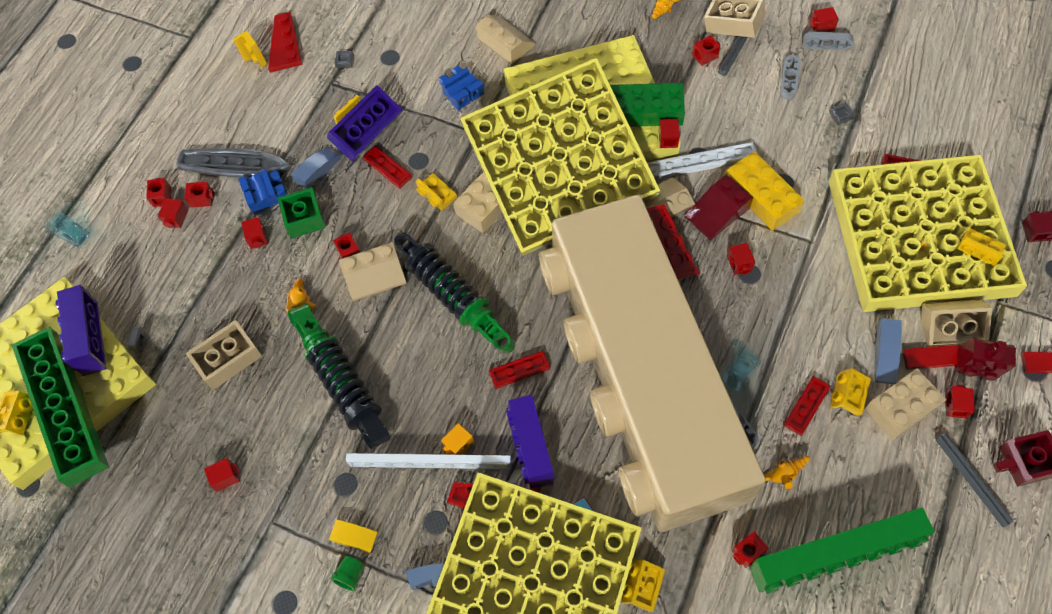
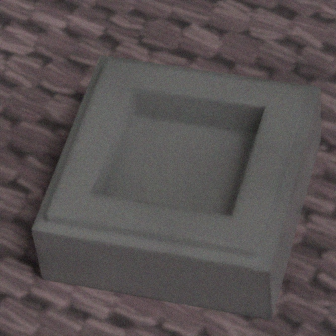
[335,51,354,68]
[829,103,854,125]
[128,328,147,353]

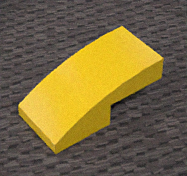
[328,519,378,553]

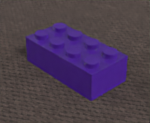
[327,85,403,162]
[56,285,107,376]
[506,395,554,489]

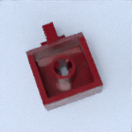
[956,337,1016,381]
[993,430,1052,487]

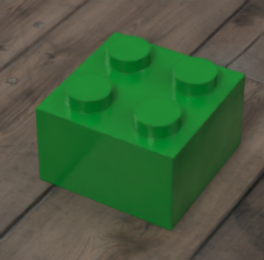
[277,187,326,239]

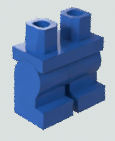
[439,66,484,111]
[238,169,287,214]

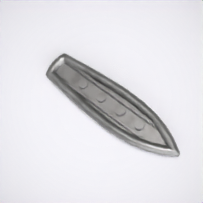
[176,148,292,178]

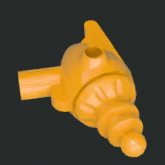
[652,0,681,19]
[286,278,316,312]
[764,456,810,489]

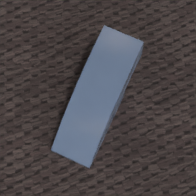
[291,147,342,189]
[875,318,902,384]
[405,564,475,590]

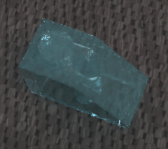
[43,211,90,247]
[722,351,762,392]

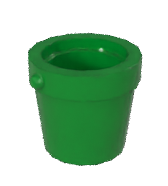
[330,556,364,591]

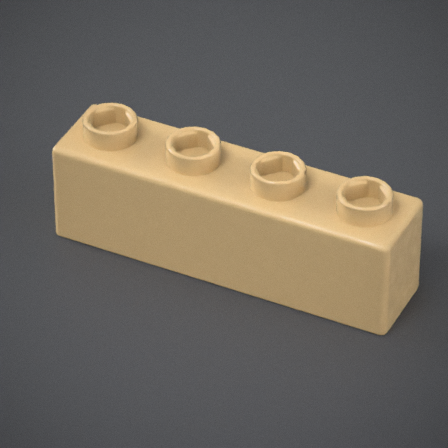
[539,194,766,532]

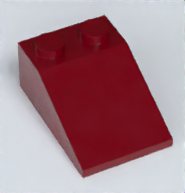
[685,174,753,241]

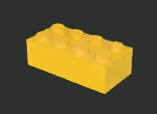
[726,151,805,231]

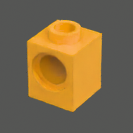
[441,423,474,455]

